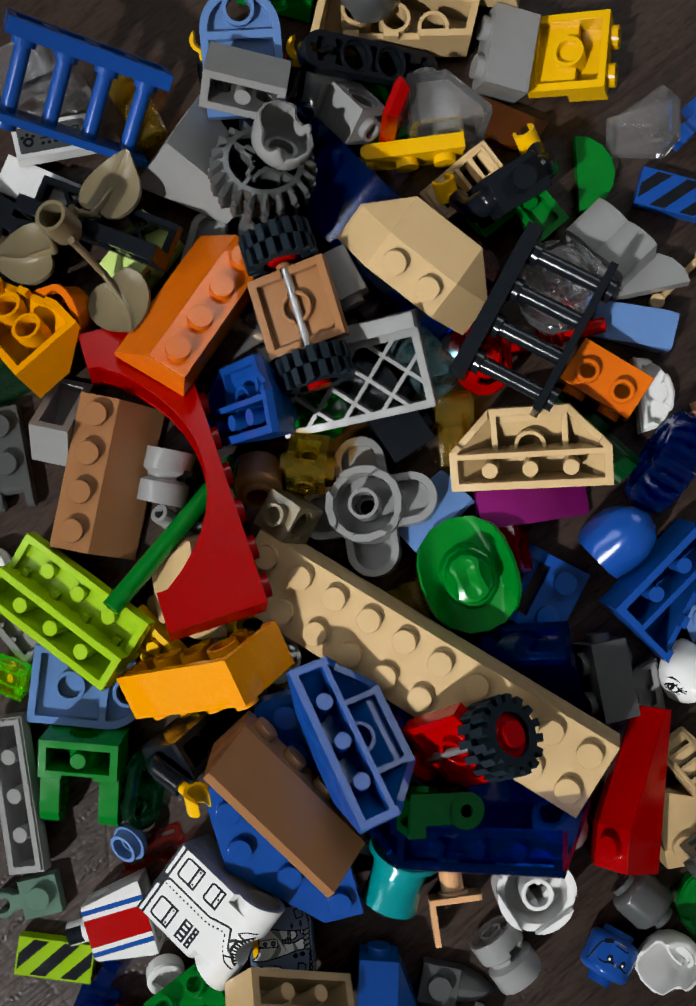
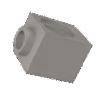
[317,81,385,145]

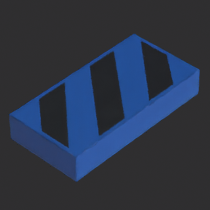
[630,166,696,224]

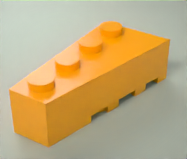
[116,620,295,721]

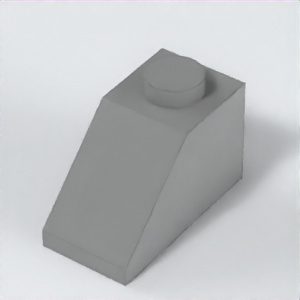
[28,378,94,466]

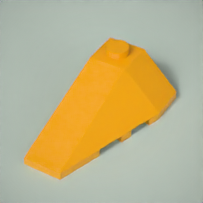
[0,277,80,399]

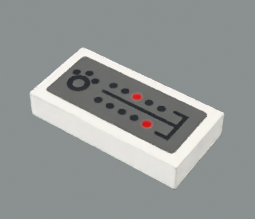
[11,113,97,168]

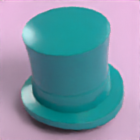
[361,831,442,920]

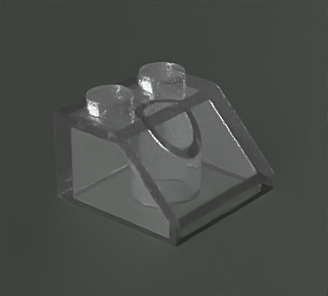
[404,67,493,145]

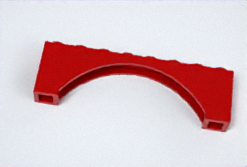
[78,328,273,642]

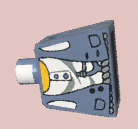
[250,900,316,971]

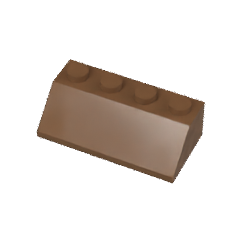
[49,391,166,560]
[203,710,366,898]

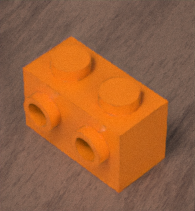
[560,338,655,423]

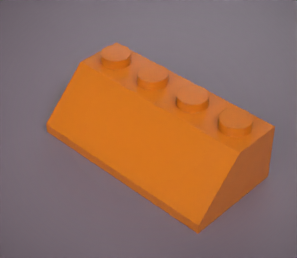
[114,235,262,397]

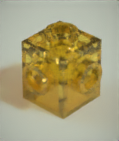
[279,432,336,495]

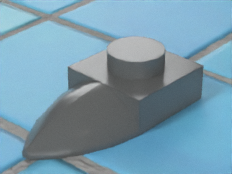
[416,956,495,1006]

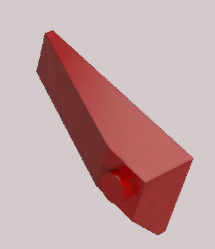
[590,705,672,875]

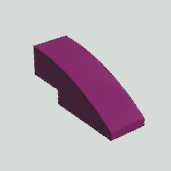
[472,486,590,528]

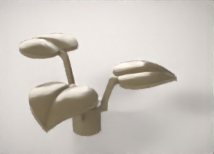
[0,148,151,333]

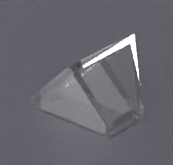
[606,84,681,158]

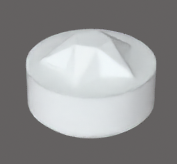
[146,953,185,994]

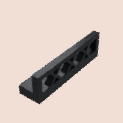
[13,175,183,272]

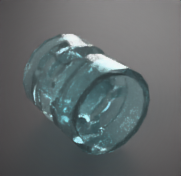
[390,326,459,399]

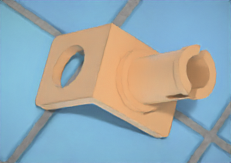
[427,851,483,948]

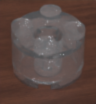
[518,240,599,336]

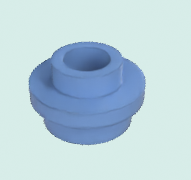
[110,823,148,863]

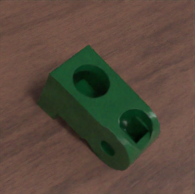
[397,784,485,840]

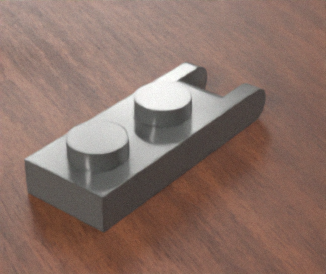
[0,404,38,513]

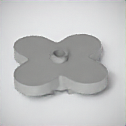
[304,436,439,578]

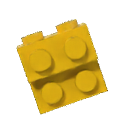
[527,9,621,102]

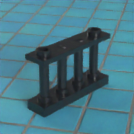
[450,221,619,418]

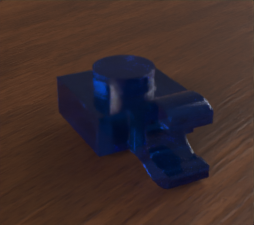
[74,960,121,1006]

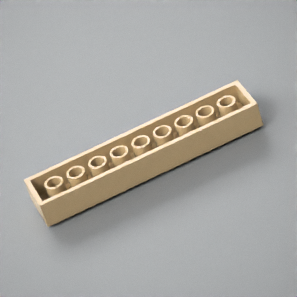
[253,529,620,818]

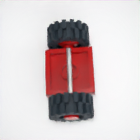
[400,693,544,788]

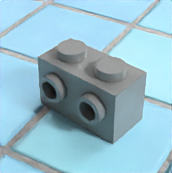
[469,2,541,105]
[198,41,292,119]

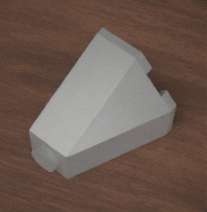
[140,94,243,224]

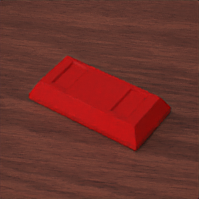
[378,76,410,142]

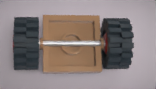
[238,215,356,397]

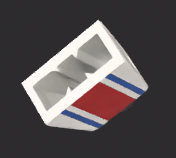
[66,868,166,962]

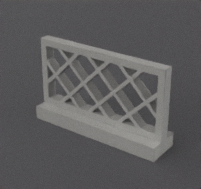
[257,308,438,439]

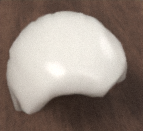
[635,929,696,995]

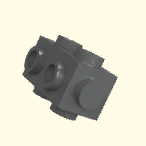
[572,631,641,725]

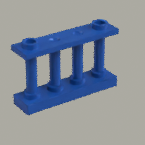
[0,7,174,169]

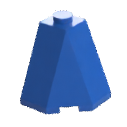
[355,940,420,1006]

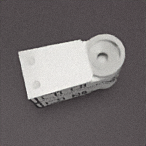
[137,834,285,991]

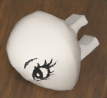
[658,638,696,704]

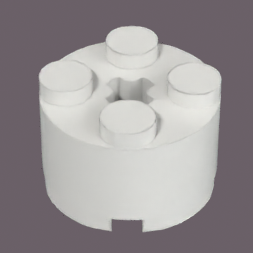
[490,838,577,935]

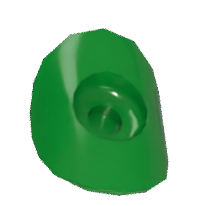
[416,515,522,634]

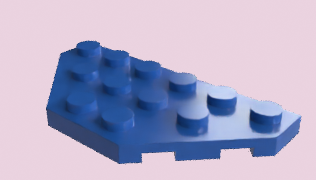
[206,689,364,923]

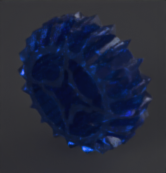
[625,410,696,513]

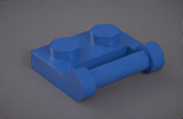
[509,544,590,643]

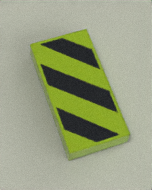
[14,930,96,984]

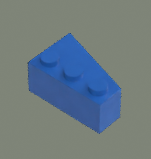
[598,518,696,663]

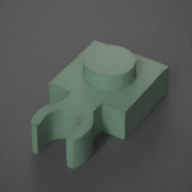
[0,868,67,920]

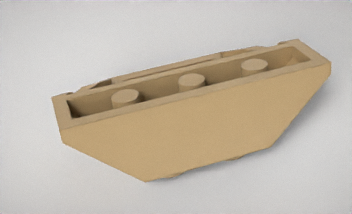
[337,196,487,335]
[449,403,614,492]

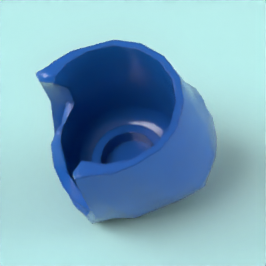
[577,505,656,579]

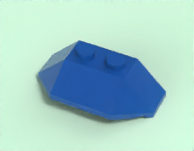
[206,353,296,449]
[286,656,416,834]

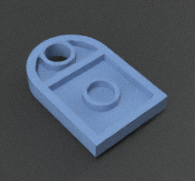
[199,0,287,121]
[26,643,138,729]

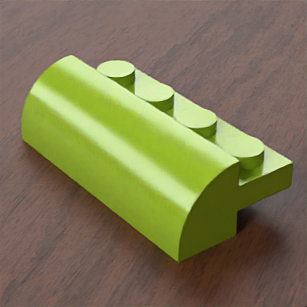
[0,532,155,692]

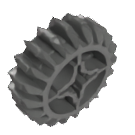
[208,121,317,225]

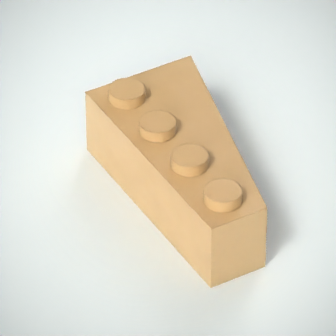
[310,0,480,59]

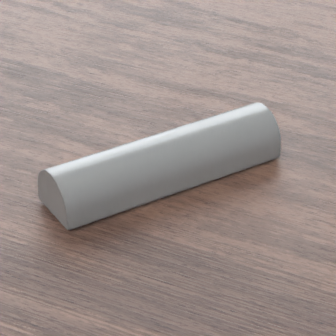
[0,712,51,875]

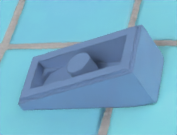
[589,301,680,354]

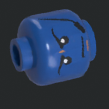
[580,922,638,988]

